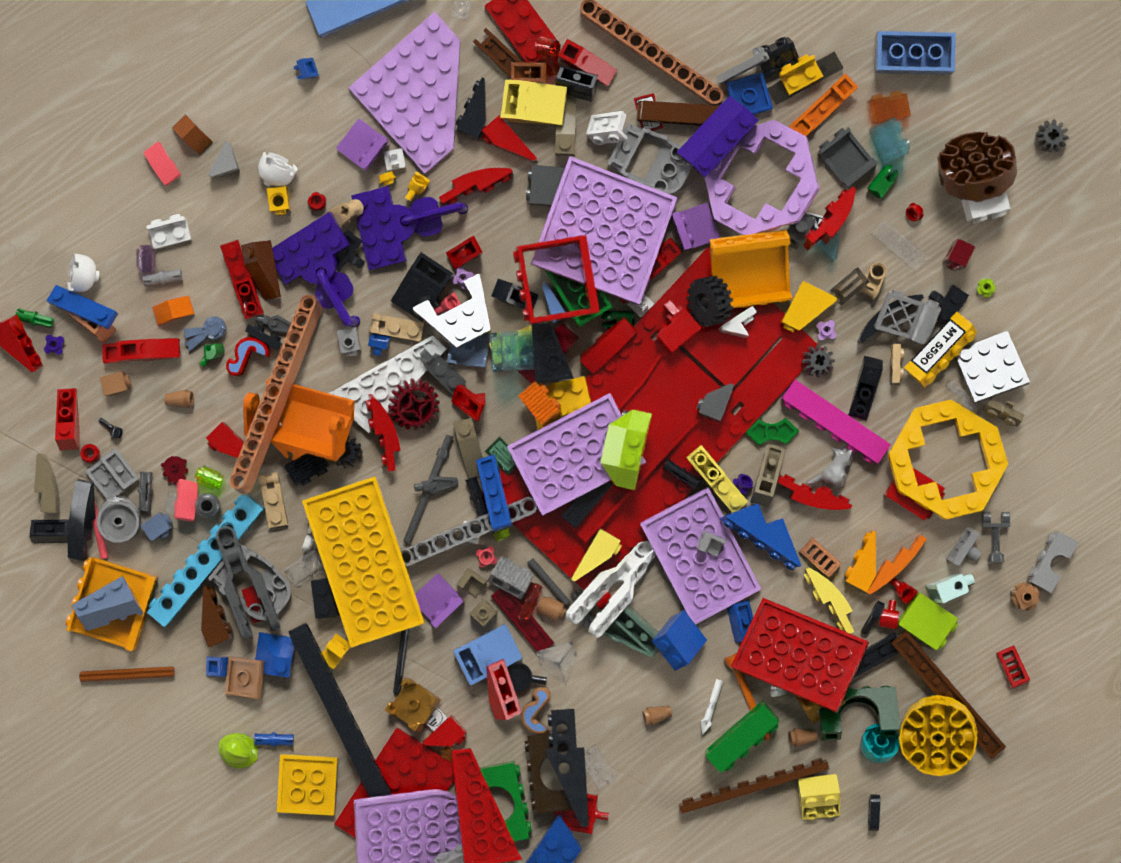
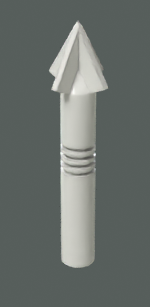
[701,679,723,734]

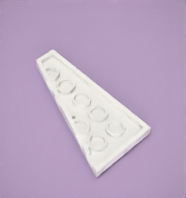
[329,336,447,433]

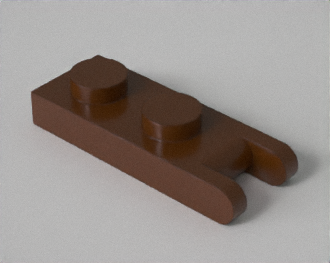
[473,28,522,77]

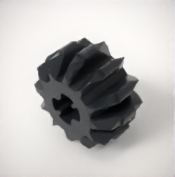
[336,436,363,468]

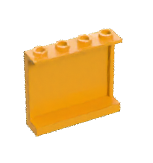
[710,229,793,308]
[65,557,158,651]

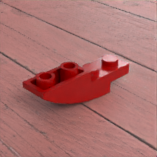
[439,168,513,205]
[803,187,856,251]
[220,239,264,319]
[102,338,180,364]
[366,394,401,472]
[777,474,853,510]

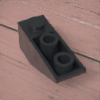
[455,77,486,141]
[848,355,883,420]

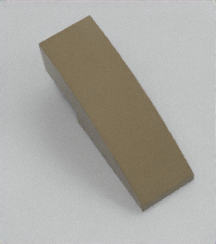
[34,454,60,513]

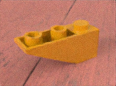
[844,530,876,592]

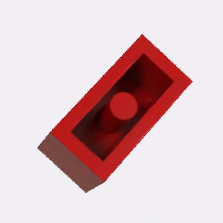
[656,300,701,354]

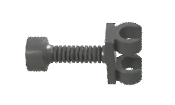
[982,512,1010,562]

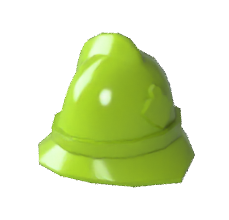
[219,733,258,769]

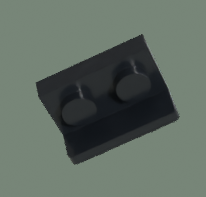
[760,37,799,78]

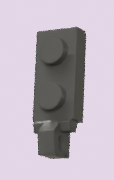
[420,349,466,395]

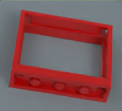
[513,235,600,325]

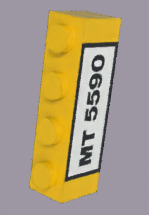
[904,312,977,388]

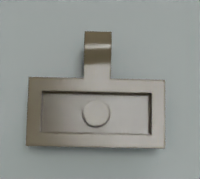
[982,399,1025,427]

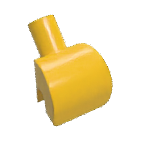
[405,172,430,201]

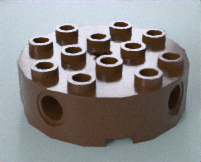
[937,131,1017,202]

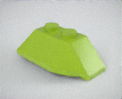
[600,410,652,490]

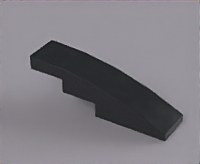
[67,479,96,561]

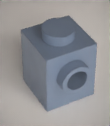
[140,512,173,541]

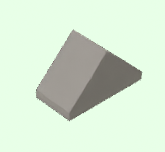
[208,141,240,178]

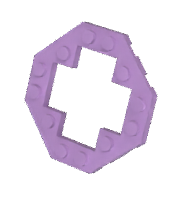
[705,120,820,235]

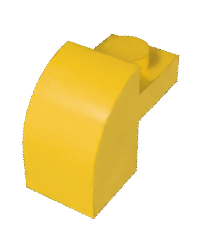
[322,633,351,669]

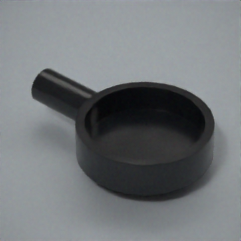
[507,662,547,692]

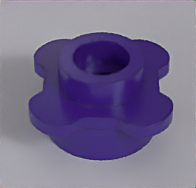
[44,335,64,355]
[733,474,753,495]

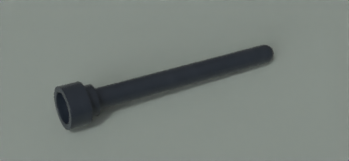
[393,629,409,695]

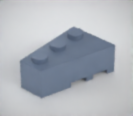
[72,576,144,631]

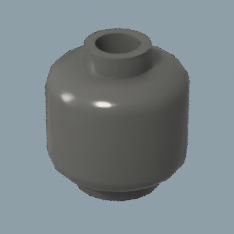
[195,493,221,518]

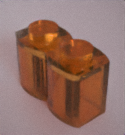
[867,90,911,124]

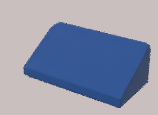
[727,600,753,642]

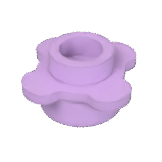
[452,267,474,289]
[816,320,837,340]

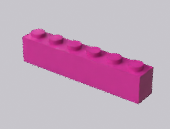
[781,379,891,465]

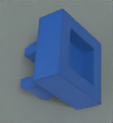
[294,58,319,79]
[368,333,391,356]

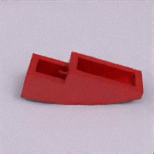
[580,317,637,374]

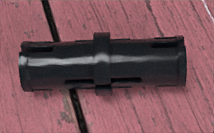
[662,458,701,490]
[465,476,488,517]

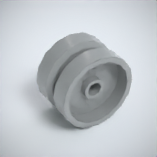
[97,497,140,543]

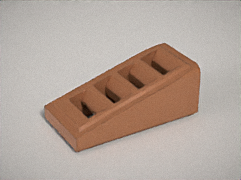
[799,537,841,578]

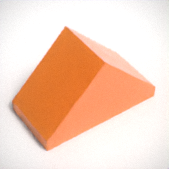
[152,296,195,326]

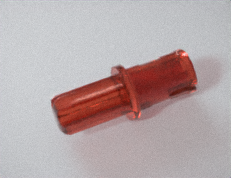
[519,582,543,621]

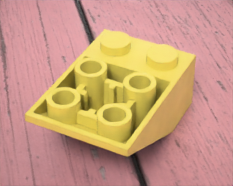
[501,80,567,125]

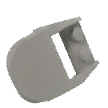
[607,122,691,194]
[208,544,291,620]

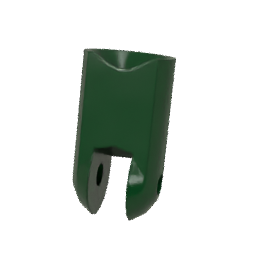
[601,310,635,329]

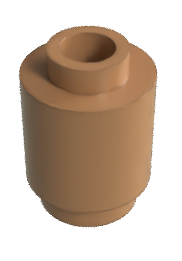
[536,596,566,621]

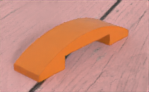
[789,73,858,137]

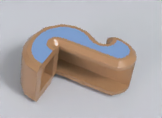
[520,686,551,735]

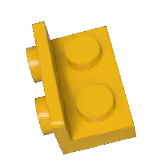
[778,54,823,95]

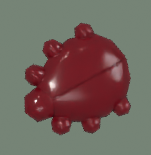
[161,456,189,485]

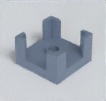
[447,332,491,368]

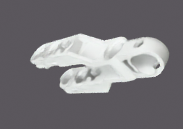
[566,541,656,637]

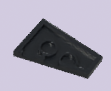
[531,322,574,382]

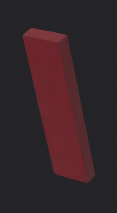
[491,588,555,655]

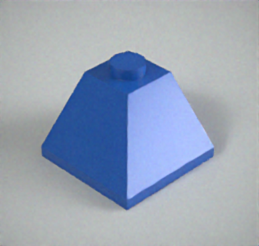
[255,632,296,678]

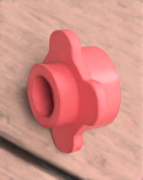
[476,546,497,568]

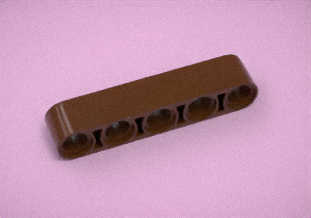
[637,101,720,126]

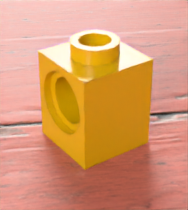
[267,186,291,216]

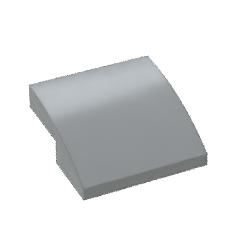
[85,448,139,500]

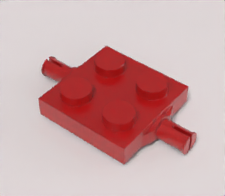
[554,789,609,834]

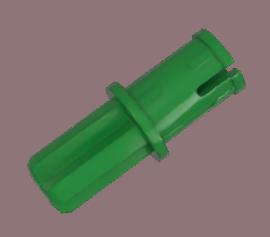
[15,308,54,328]

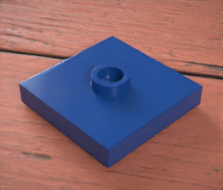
[725,72,773,115]

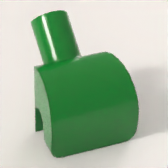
[199,343,225,367]

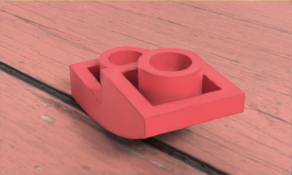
[143,142,181,186]
[174,479,198,522]

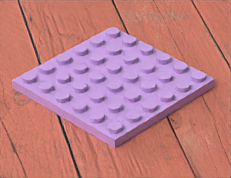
[530,156,677,306]

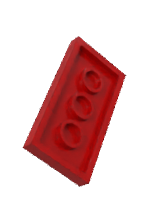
[484,0,561,62]

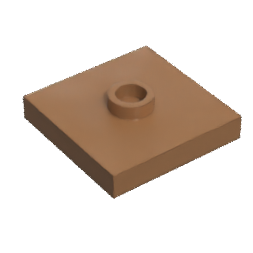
[225,656,265,699]

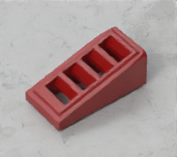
[997,645,1030,689]

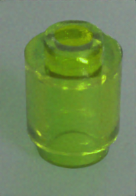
[194,465,225,490]

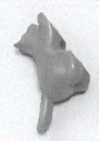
[806,448,855,488]

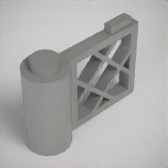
[874,289,941,345]

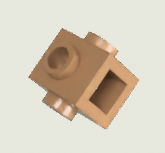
[1011,582,1040,611]

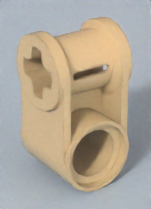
[327,199,364,228]
[857,262,887,300]

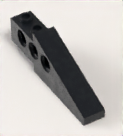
[545,709,589,827]

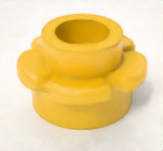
[378,171,396,186]

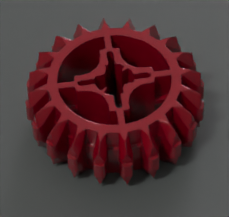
[388,378,440,430]

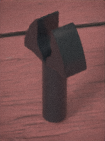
[861,600,885,635]

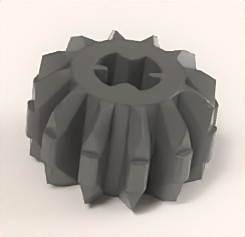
[1035,119,1069,153]
[802,345,835,378]

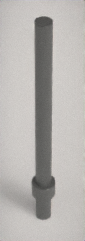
[403,434,453,543]

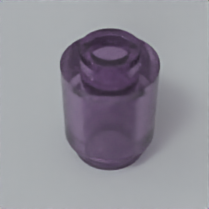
[136,245,156,272]

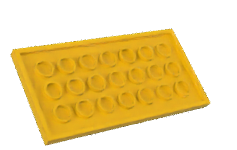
[302,476,425,647]

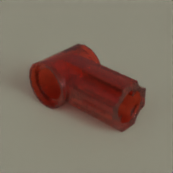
[535,37,560,77]

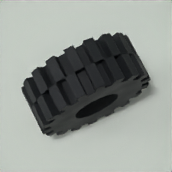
[686,276,733,327]

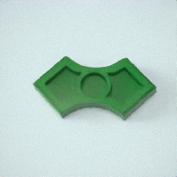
[745,418,799,445]

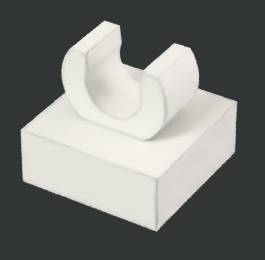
[383,148,406,172]
[627,294,654,318]

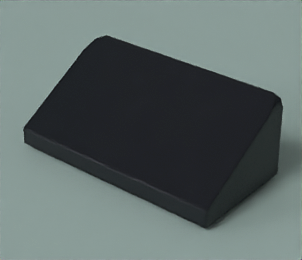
[29,519,69,543]

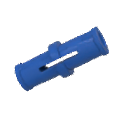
[254,732,294,747]

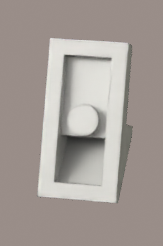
[718,306,757,338]

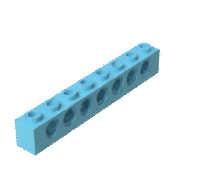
[147,494,265,627]

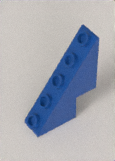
[720,503,801,571]

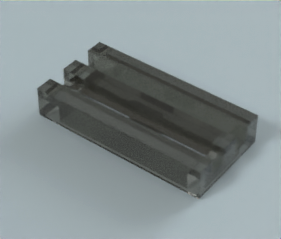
[830,267,870,305]

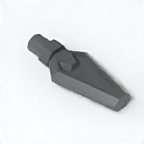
[255,315,291,334]
[414,476,458,494]

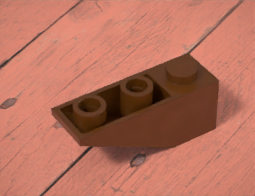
[201,585,233,648]

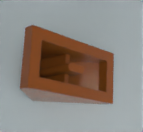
[511,62,546,82]
[172,114,213,155]

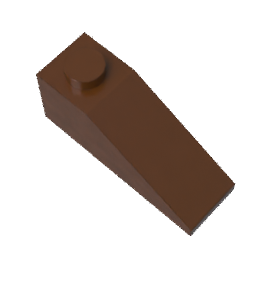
[241,240,281,300]

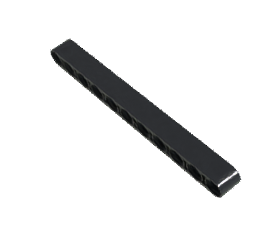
[288,623,393,798]

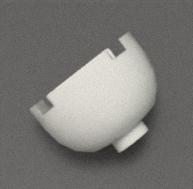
[258,152,298,188]
[67,253,99,292]

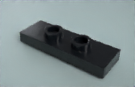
[561,481,613,529]

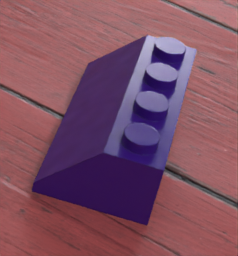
[677,96,759,179]

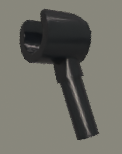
[99,418,123,439]

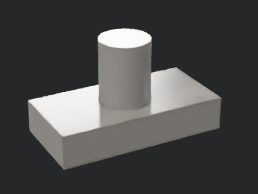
[946,527,981,566]

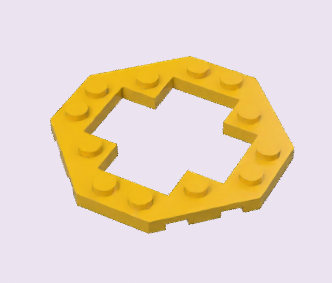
[887,400,1008,520]

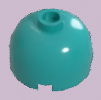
[860,724,900,764]

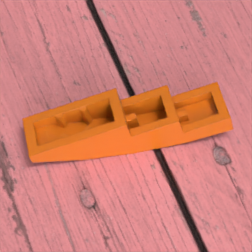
[866,534,927,595]

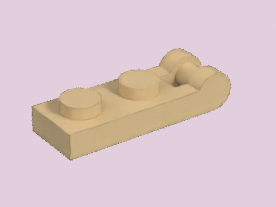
[368,313,425,342]
[259,472,288,528]

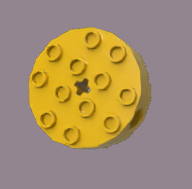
[899,695,977,776]

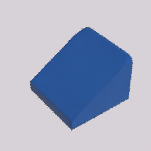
[206,657,228,677]

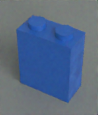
[652,610,707,671]

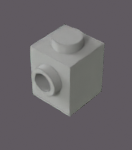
[337,327,362,357]

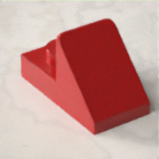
[446,236,483,269]
[451,384,485,421]

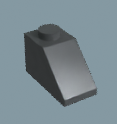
[696,383,734,423]

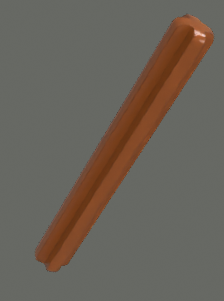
[79,666,175,682]

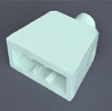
[925,574,975,603]

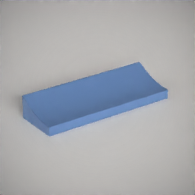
[305,0,410,38]

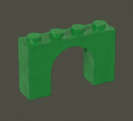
[480,760,532,841]

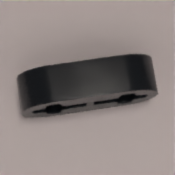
[868,794,880,831]

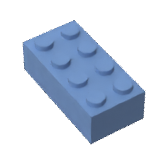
[875,31,956,75]

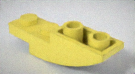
[686,445,748,513]
[803,567,854,634]

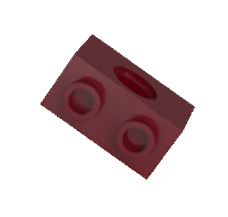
[943,238,975,271]

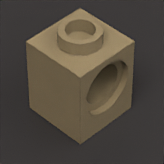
[470,598,497,627]

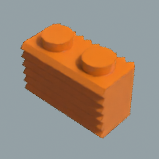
[518,382,562,427]

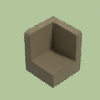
[456,567,487,596]

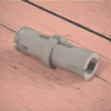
[142,268,183,287]

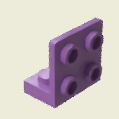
[336,119,389,172]
[671,203,720,252]
[415,573,464,628]

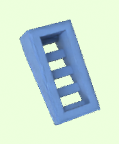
[542,282,565,323]

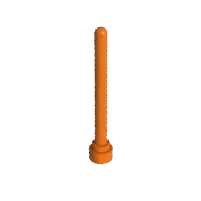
[724,653,770,740]

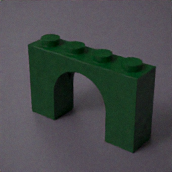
[819,685,900,741]

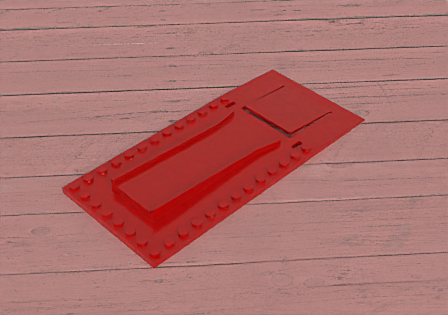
[481,245,822,591]

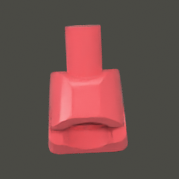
[434,292,461,316]

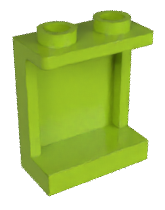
[898,592,958,650]

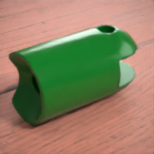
[867,165,898,199]

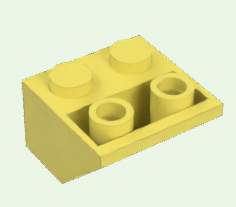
[798,774,840,820]

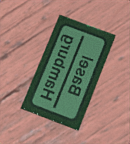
[485,436,517,475]

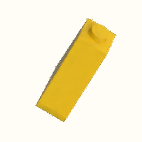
[781,281,837,333]

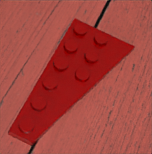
[451,748,522,863]

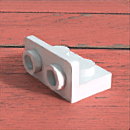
[586,111,627,145]
[146,214,192,249]

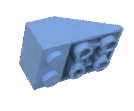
[453,624,523,686]

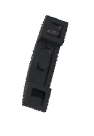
[858,294,924,343]

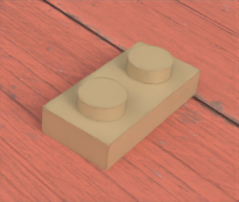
[890,344,904,383]

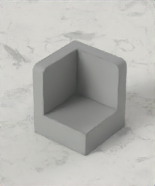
[696,530,727,556]

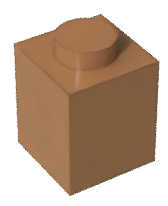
[99,371,131,396]

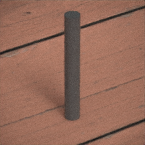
[528,558,570,606]

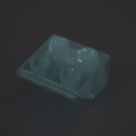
[869,117,910,166]
[490,331,534,372]

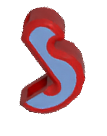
[226,337,271,376]

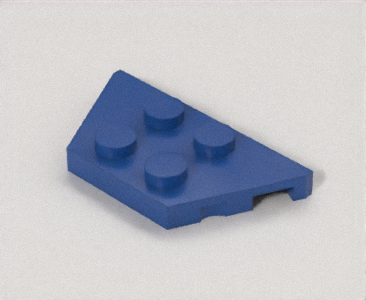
[525,814,582,863]

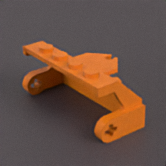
[243,377,354,461]

